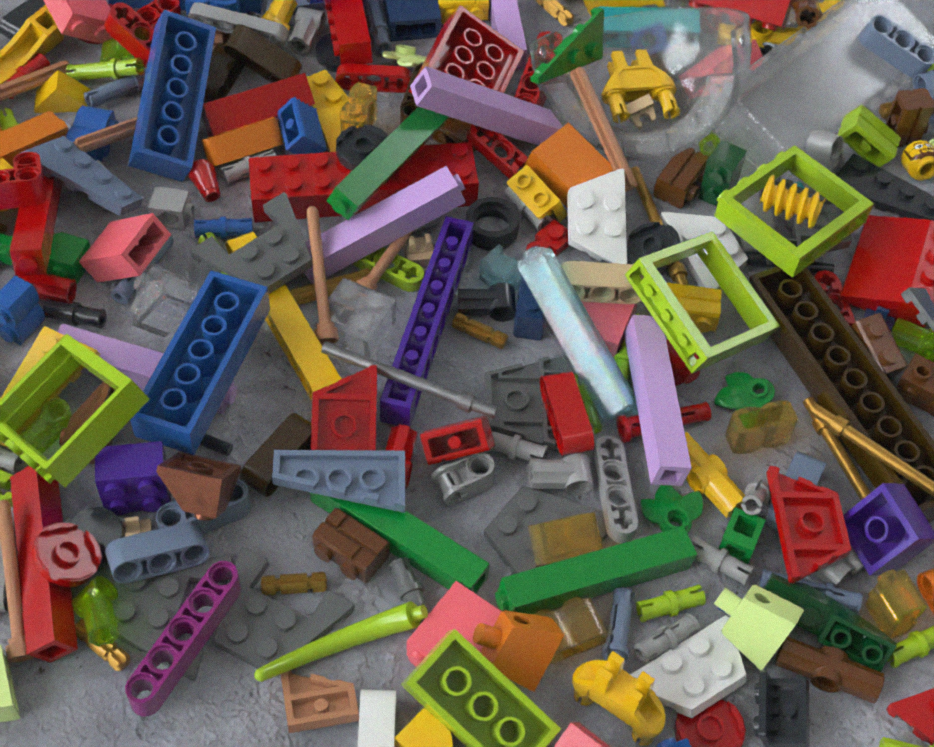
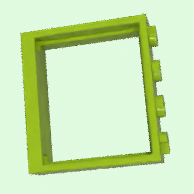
[714,145,874,278]
[625,231,780,374]
[0,333,150,488]

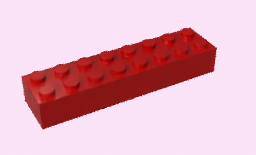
[248,142,479,223]

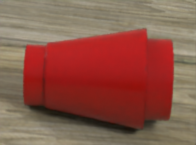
[188,159,221,202]

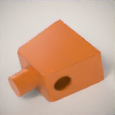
[473,610,564,692]

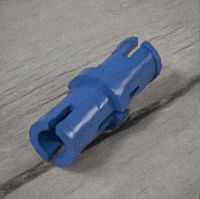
[194,216,253,239]

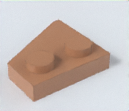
[281,670,359,733]

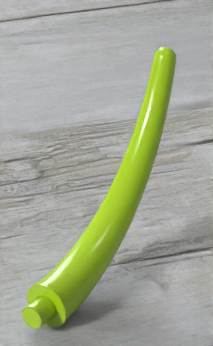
[254,601,428,682]

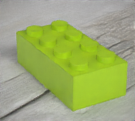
[400,629,561,747]

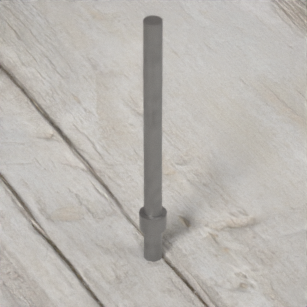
[321,341,499,419]

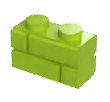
[838,105,901,167]

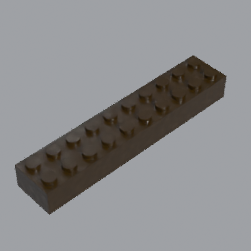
[749,266,934,523]

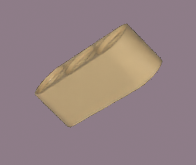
[559,261,644,304]

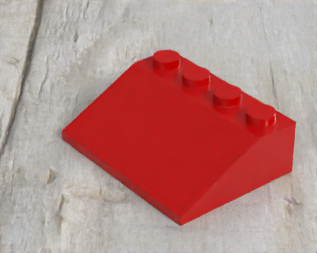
[408,5,524,95]
[839,215,934,333]

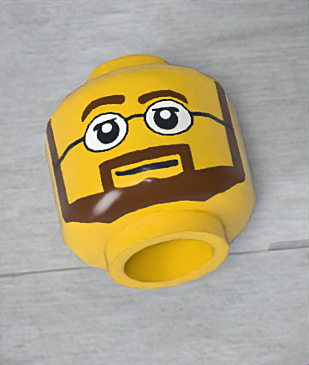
[901,140,934,181]

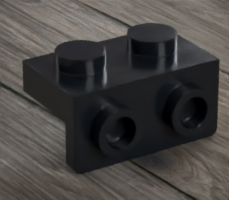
[753,671,810,747]

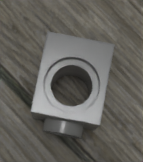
[148,186,195,231]

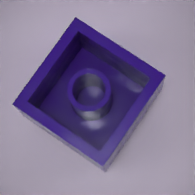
[95,441,171,516]
[843,483,934,576]

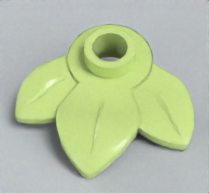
[382,45,427,68]

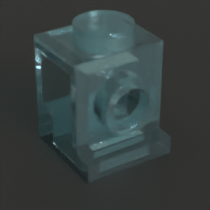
[479,245,522,290]

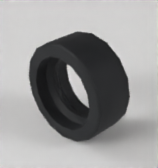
[466,197,519,251]

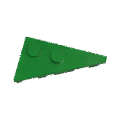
[531,7,604,84]

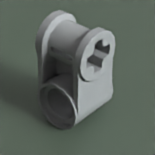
[806,129,845,173]
[431,452,495,506]

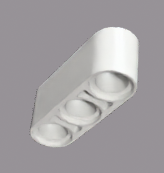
[357,689,396,747]

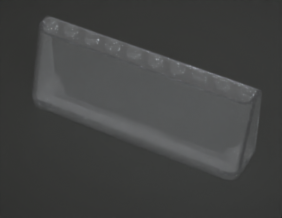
[705,0,934,181]

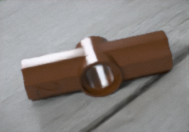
[791,0,823,29]
[775,636,885,704]

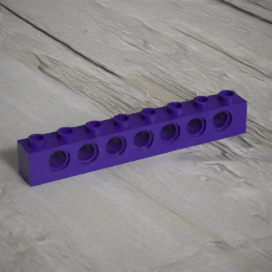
[380,216,474,427]

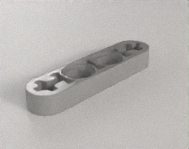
[188,2,289,46]
[593,435,638,543]

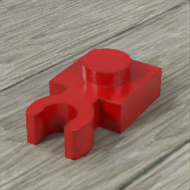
[525,219,570,265]

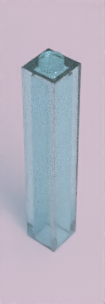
[515,246,637,420]

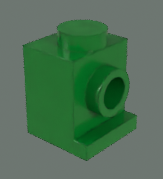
[718,507,766,564]

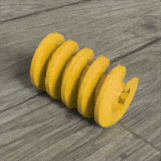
[759,175,826,229]

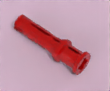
[616,401,712,443]

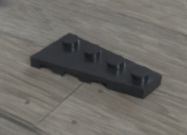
[836,153,934,221]

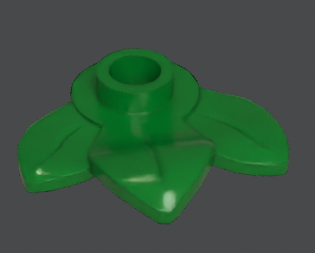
[714,372,775,427]
[640,485,703,534]

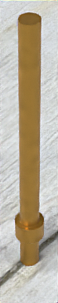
[630,166,690,285]
[803,397,871,500]
[809,403,934,497]

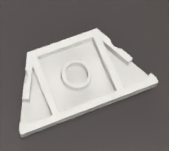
[567,169,627,264]
[660,212,748,289]
[630,615,746,718]

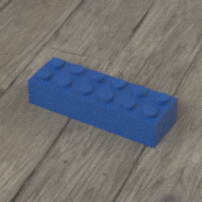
[128,10,216,182]
[130,270,270,455]

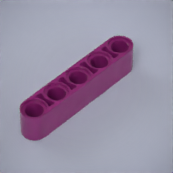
[125,561,241,717]

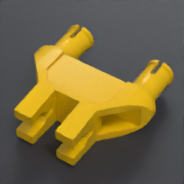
[601,49,681,123]
[572,651,665,746]

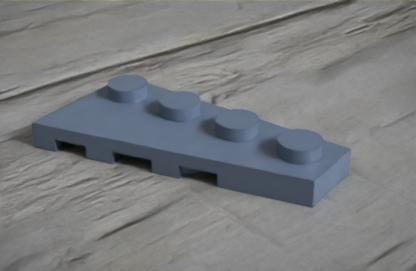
[19,136,143,216]
[272,450,405,513]

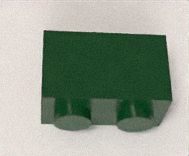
[698,140,747,207]

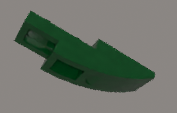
[763,572,897,672]

